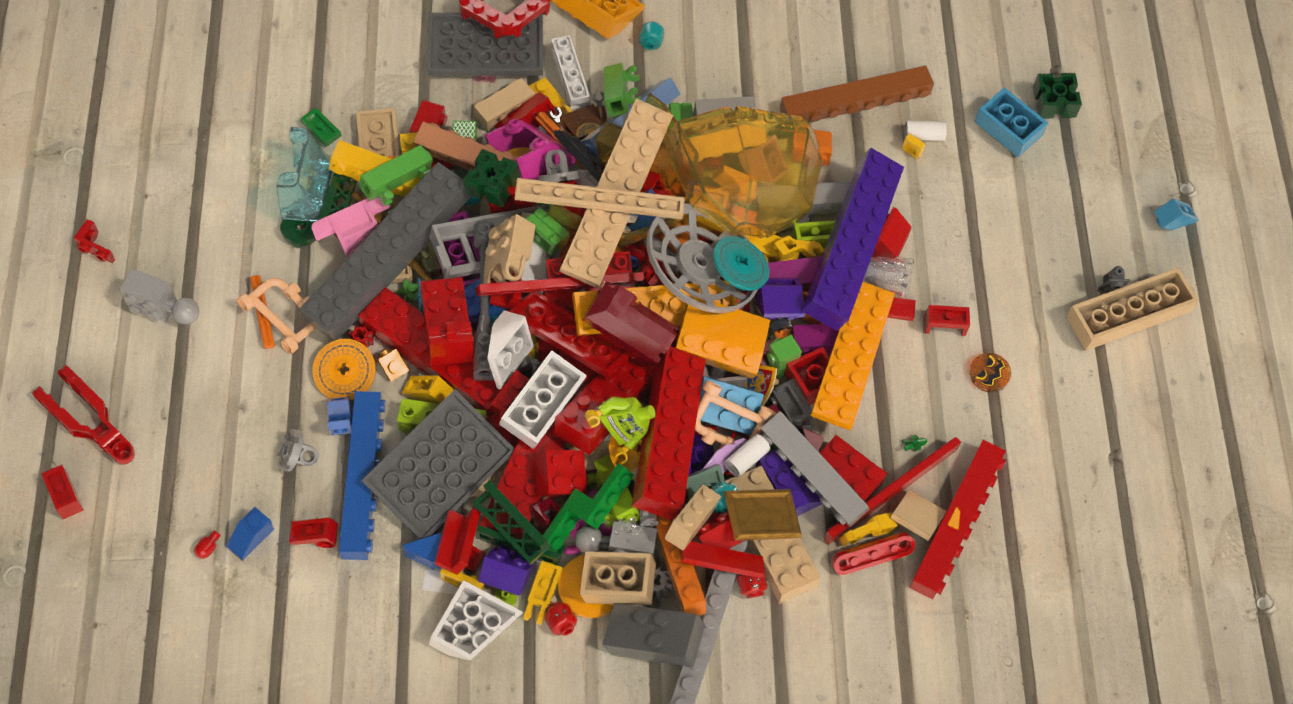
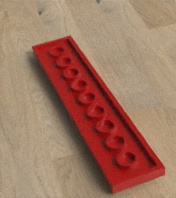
[480,351,597,539]

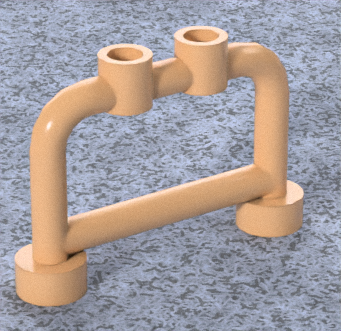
[236,278,316,354]
[695,380,777,448]

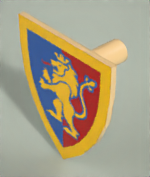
[744,365,779,408]

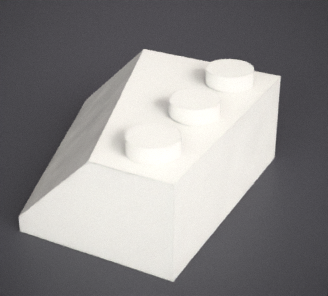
[429,580,523,661]

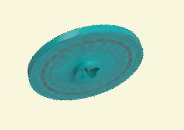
[712,236,770,291]

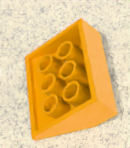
[550,0,645,39]
[674,295,770,379]

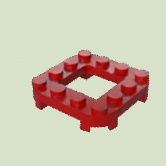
[459,0,551,39]

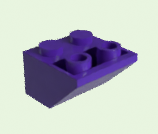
[755,278,805,320]
[478,545,537,596]

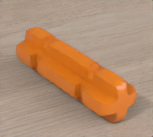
[774,328,791,339]

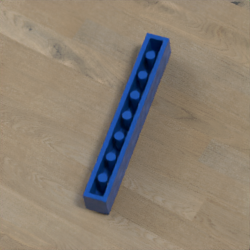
[339,391,386,560]

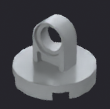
[538,150,579,182]
[277,429,319,472]

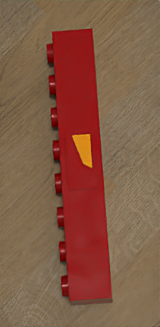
[909,439,1006,600]

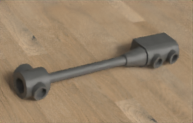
[474,221,495,381]

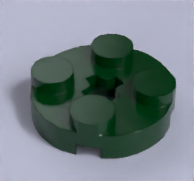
[280,208,319,248]

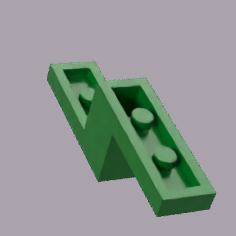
[543,463,634,552]

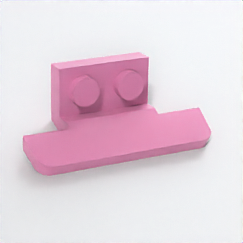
[312,197,391,258]

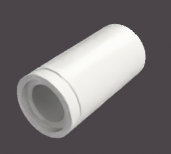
[904,121,946,141]
[724,434,770,477]

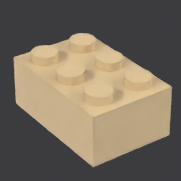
[580,551,656,605]

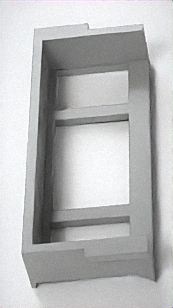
[429,204,562,279]

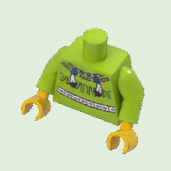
[585,397,655,464]

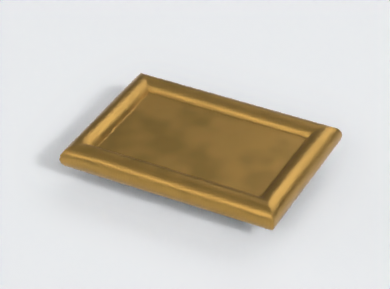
[724,489,802,541]

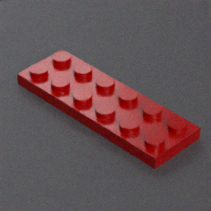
[508,292,633,378]

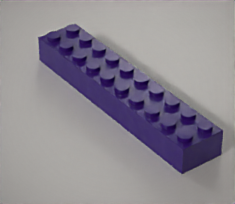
[802,148,904,331]

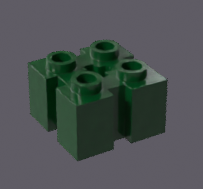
[1033,73,1082,119]
[463,149,522,208]

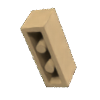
[474,78,535,133]
[665,484,722,550]

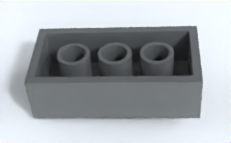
[602,603,705,667]

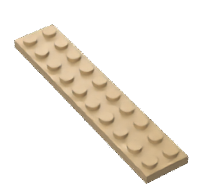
[559,98,673,288]
[356,108,413,283]

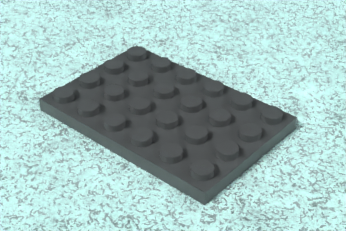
[427,13,543,76]
[361,389,515,540]

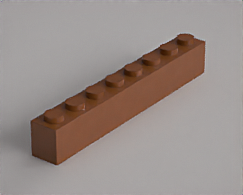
[780,65,934,126]

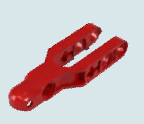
[31,364,135,465]

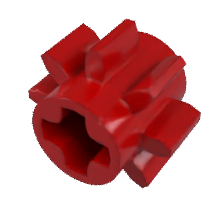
[348,325,374,348]

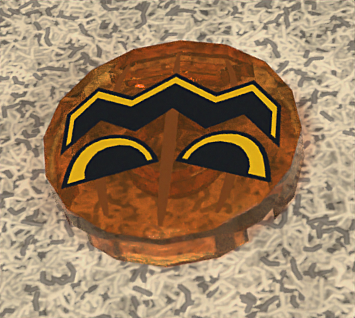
[969,353,1011,392]

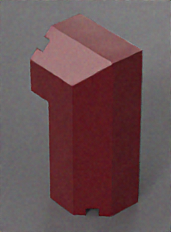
[581,281,678,365]

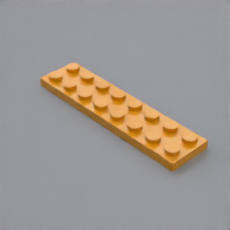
[572,280,737,336]
[810,281,895,431]

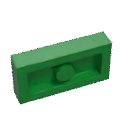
[301,108,342,147]

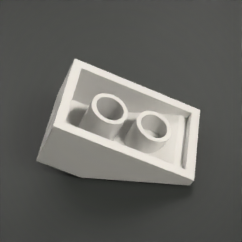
[487,310,534,389]

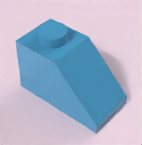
[1154,198,1199,231]

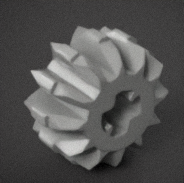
[652,565,673,603]

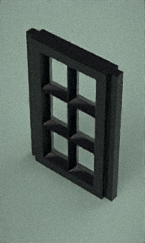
[553,130,605,182]

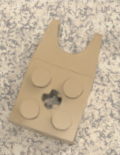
[483,214,536,284]

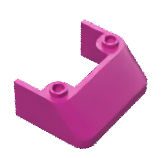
[485,119,575,180]

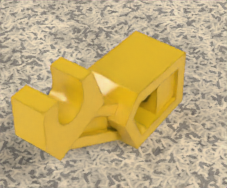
[770,235,824,262]
[839,512,898,546]

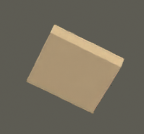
[891,489,947,541]

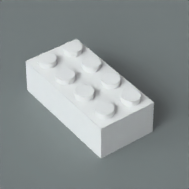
[499,351,587,449]

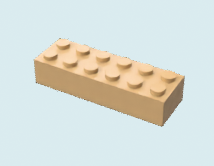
[1066,267,1199,351]
[725,466,821,604]

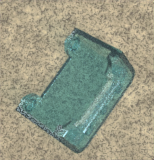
[276,127,333,221]

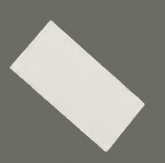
[422,569,469,595]

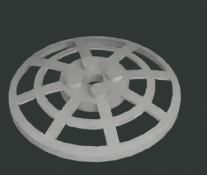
[646,204,758,313]

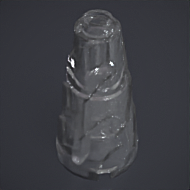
[863,256,914,299]

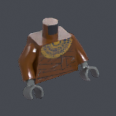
[547,91,607,141]

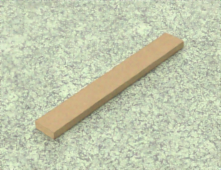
[515,178,685,219]

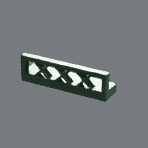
[318,172,357,220]
[473,480,550,565]
[475,525,565,565]

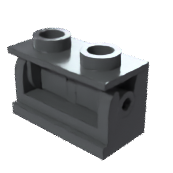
[768,379,812,426]

